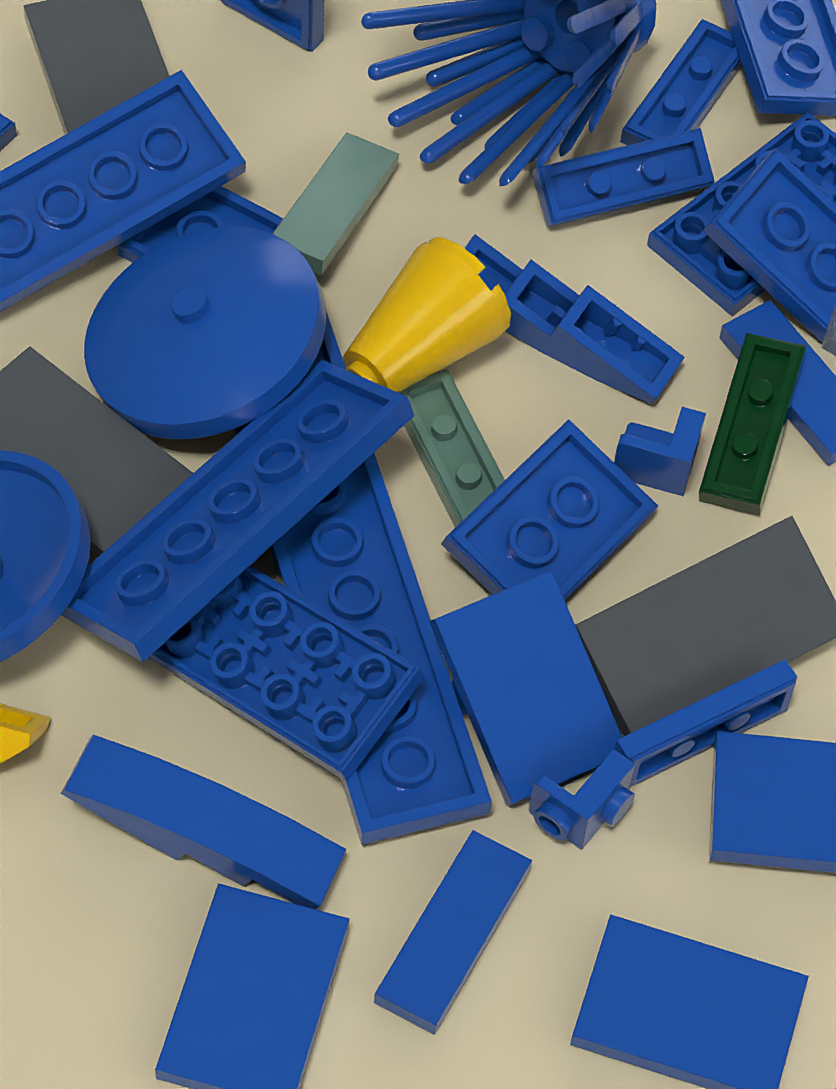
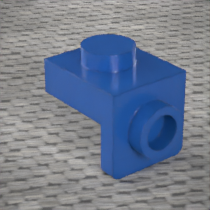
[529,749,635,850]

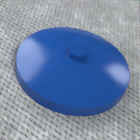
[84,227,326,439]
[0,450,91,662]

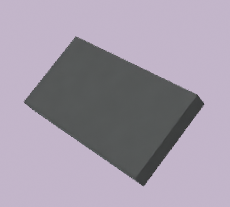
[23,0,169,135]
[0,346,193,557]
[575,516,836,736]

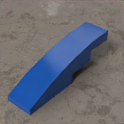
[465,234,685,404]
[60,734,346,909]

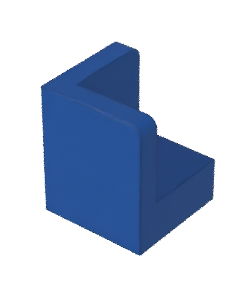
[614,406,706,496]

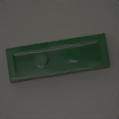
[699,333,806,515]

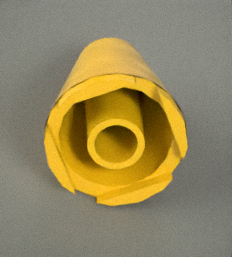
[343,237,511,393]

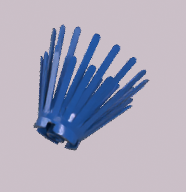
[361,0,657,186]

